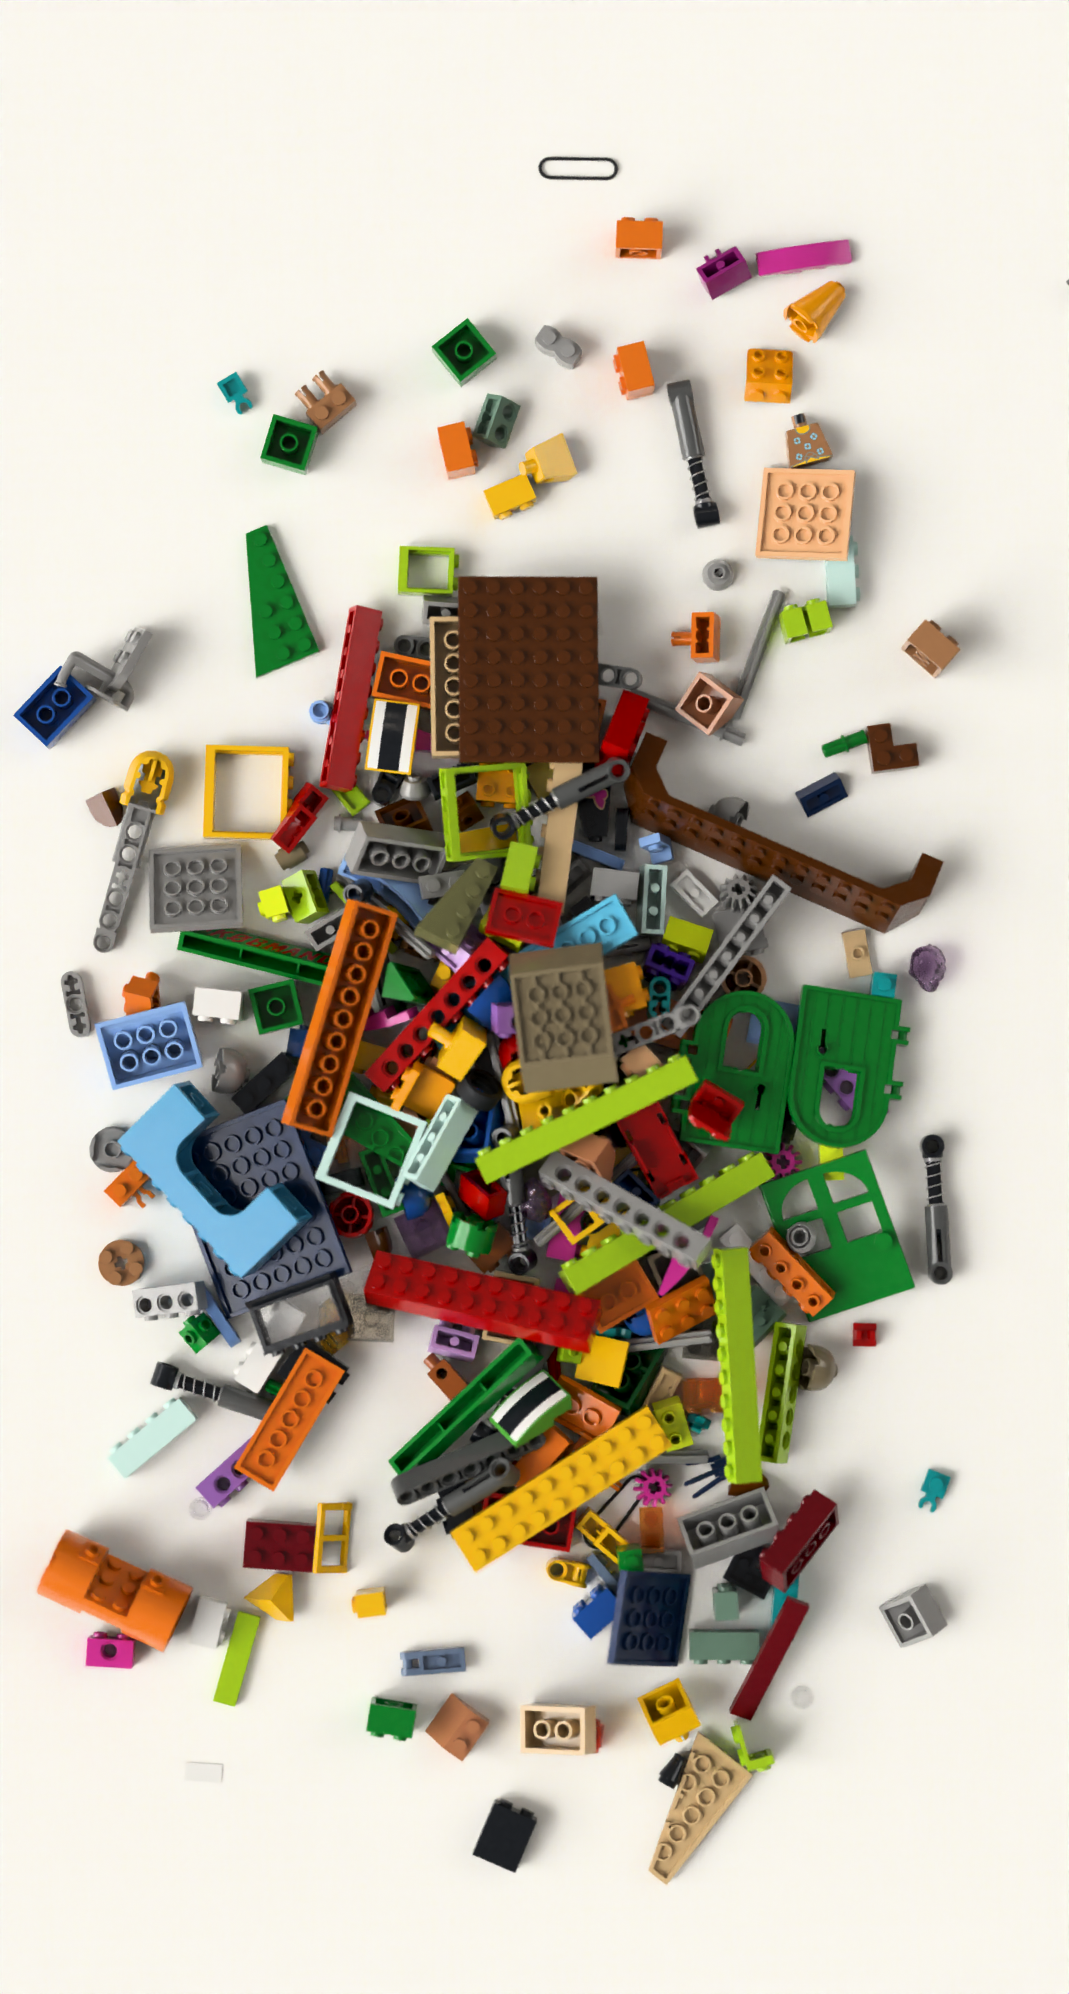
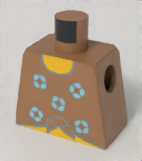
[785,413,833,469]

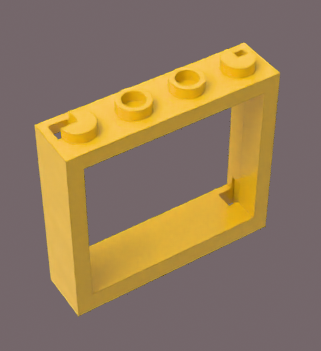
[203,745,294,840]

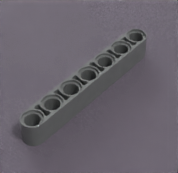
[391,1431,546,1505]

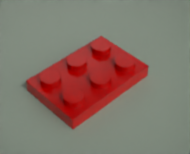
[484,887,563,948]

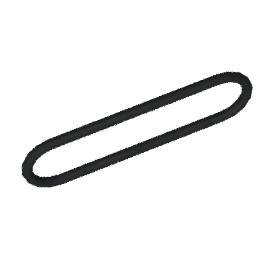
[538,157,618,180]

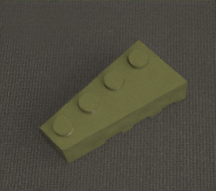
[414,857,498,955]

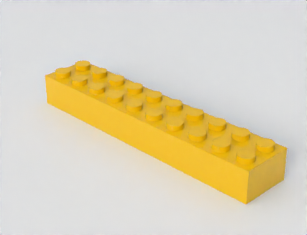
[450,1405,672,1573]

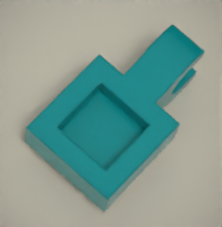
[686,1411,711,1434]

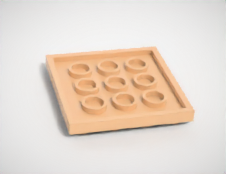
[755,468,856,561]

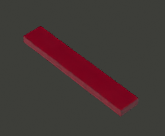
[729,1596,810,1721]

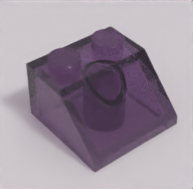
[394,1198,449,1259]

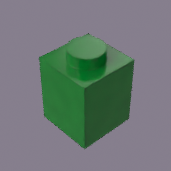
[616,1543,644,1572]

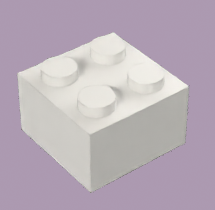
[192,987,245,1025]

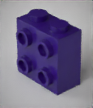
[641,943,695,992]

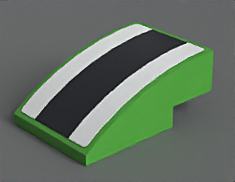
[489,1369,572,1448]

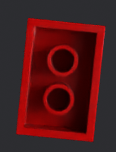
[594,690,651,775]

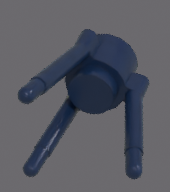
[684,1454,727,1499]

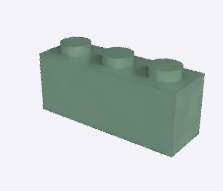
[689,1629,759,1664]

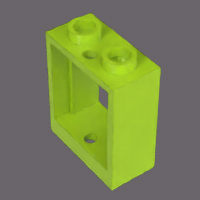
[398,546,459,597]

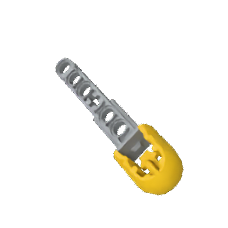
[93,751,174,953]
[501,1005,701,1104]

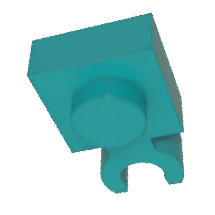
[216,372,253,415]
[596,1324,632,1339]
[918,1468,951,1513]

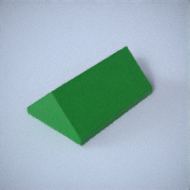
[382,961,436,1006]

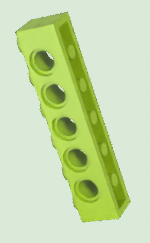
[759,1322,807,1464]

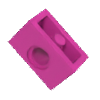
[85,1632,136,1669]

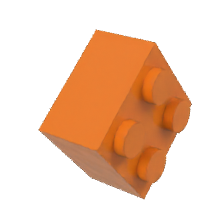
[615,217,663,259]
[613,341,655,401]
[437,421,479,480]

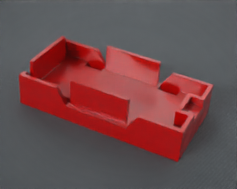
[615,1101,699,1199]

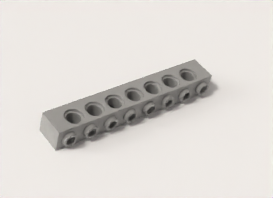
[662,875,792,1039]
[538,1151,712,1270]

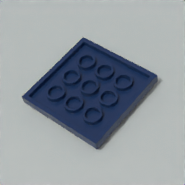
[607,1570,691,1667]

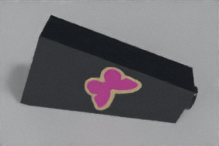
[577,763,611,842]

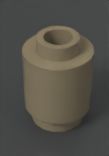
[274,840,310,870]

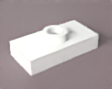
[670,869,719,918]

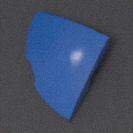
[467,974,514,1039]

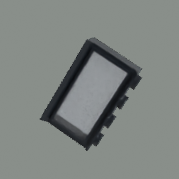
[245,1270,354,1357]

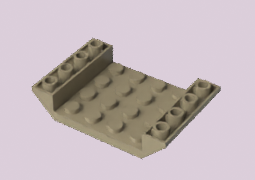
[509,942,619,1093]

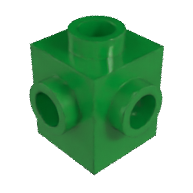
[179,1312,221,1354]

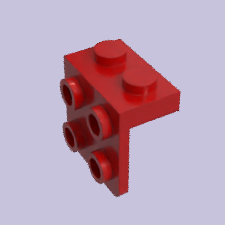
[688,1078,745,1141]

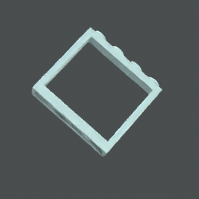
[315,1091,428,1210]

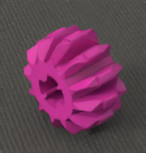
[765,1142,802,1179]
[633,1467,673,1507]

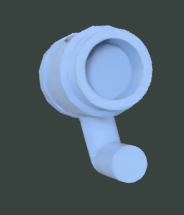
[309,700,332,725]

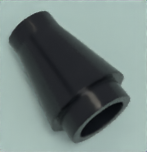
[658,1753,688,1789]

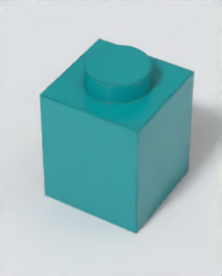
[869,972,897,998]

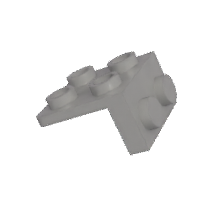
[713,908,769,956]

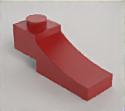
[270,782,329,854]

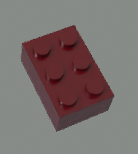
[243,1518,317,1573]

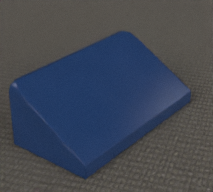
[795,772,848,817]
[612,1168,661,1208]

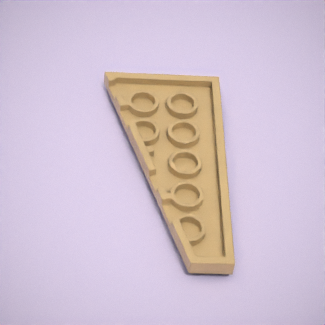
[648,1731,753,1885]

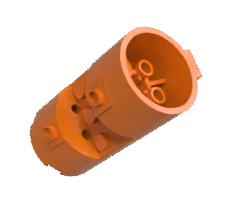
[37,1529,194,1653]

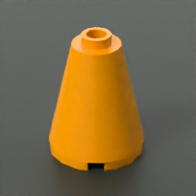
[783,281,846,343]

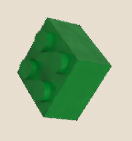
[432,318,497,387]
[260,414,319,476]
[248,979,305,1035]
[366,1697,418,1741]

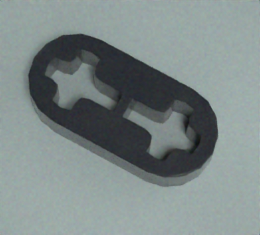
[614,807,628,851]

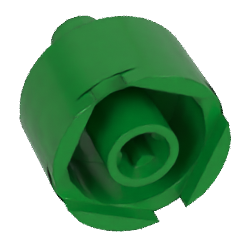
[446,1211,498,1258]

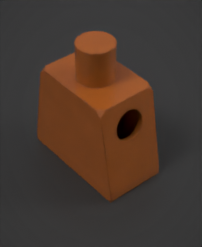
[423,1353,469,1401]

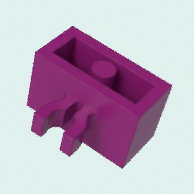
[696,246,752,300]

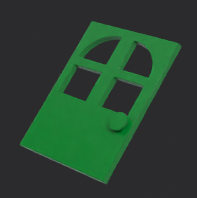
[759,1149,915,1322]

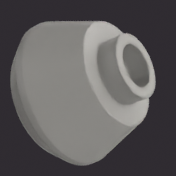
[702,560,734,591]
[399,773,431,801]
[786,1222,817,1253]

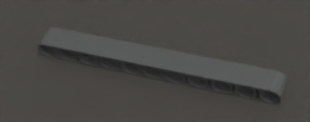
[394,635,643,690]

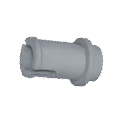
[334,814,362,833]

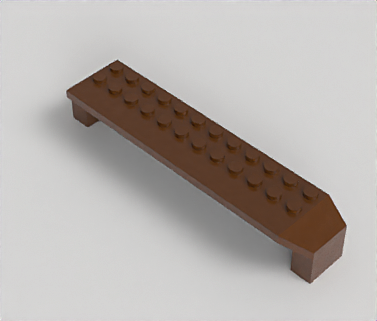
[623,732,943,934]

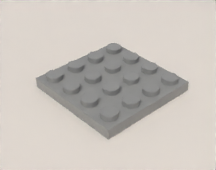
[149,844,243,933]

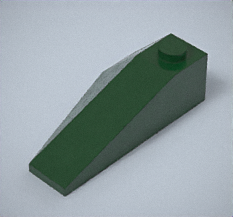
[590,1335,669,1417]

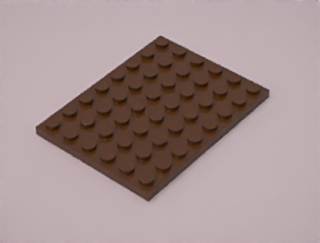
[458,576,599,763]

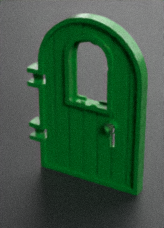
[787,984,910,1149]
[670,991,794,1155]

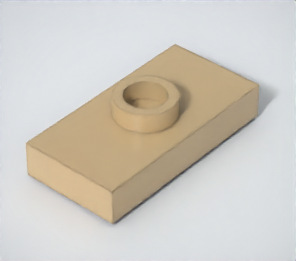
[841,929,873,979]
[642,1365,683,1412]

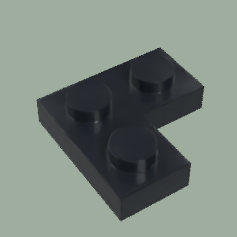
[723,1546,771,1600]

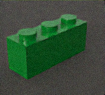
[358,1149,404,1218]

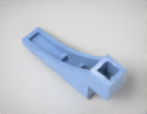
[337,854,434,941]

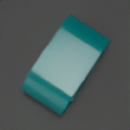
[647,976,671,1024]

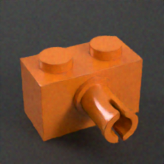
[671,612,721,663]
[122,972,161,1015]

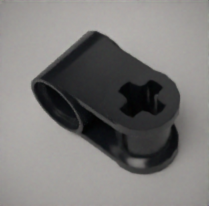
[372,772,406,807]

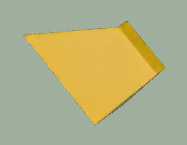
[244,1573,294,1622]

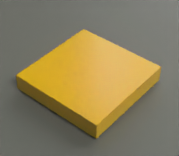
[574,1335,630,1388]

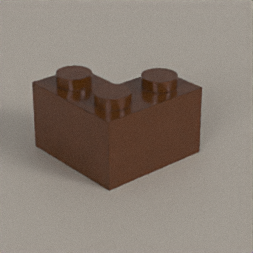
[865,723,920,774]

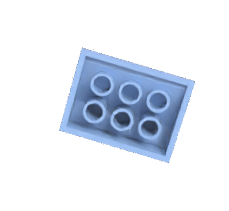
[94,1000,203,1090]

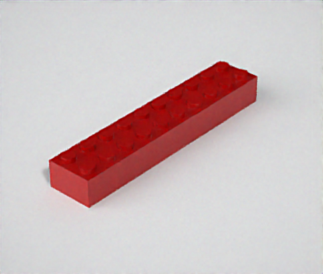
[363,1250,602,1354]

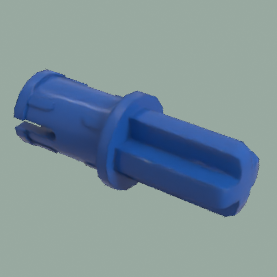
[319,868,334,906]

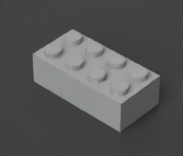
[344,820,446,884]
[677,1487,780,1569]

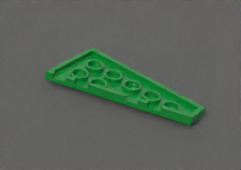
[246,525,320,678]
[285,1072,413,1168]

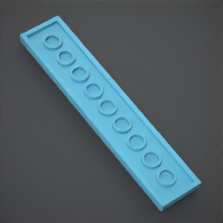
[434,894,640,1050]

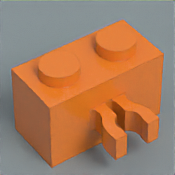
[104,1160,156,1208]

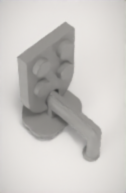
[54,627,153,711]

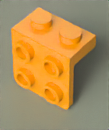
[744,349,793,404]
[476,763,516,809]
[390,1061,455,1121]

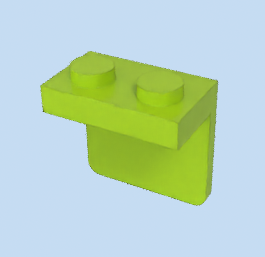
[730,1719,775,1772]

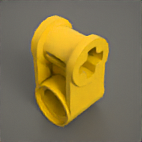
[560,1084,604,1109]
[546,1557,592,1588]

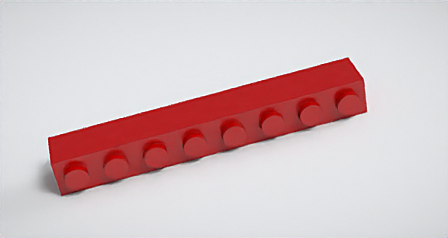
[319,605,384,793]

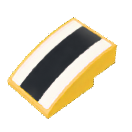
[365,698,421,775]

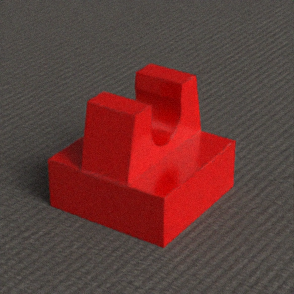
[852,1323,877,1347]

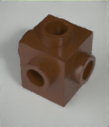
[456,790,485,832]

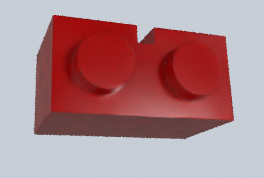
[458,1168,507,1221]

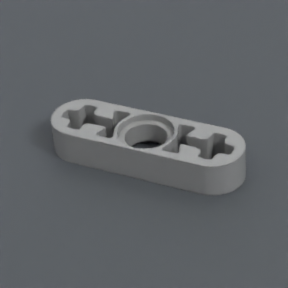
[61,971,91,1037]

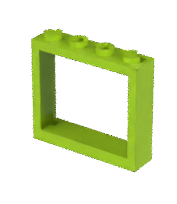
[439,763,535,862]

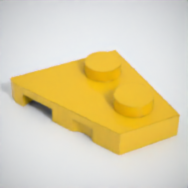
[435,1192,456,1226]

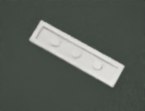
[719,1223,793,1308]

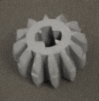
[719,874,758,914]

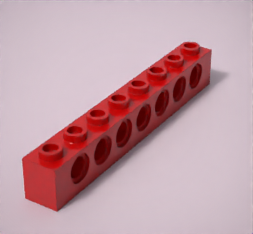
[364,937,509,1093]

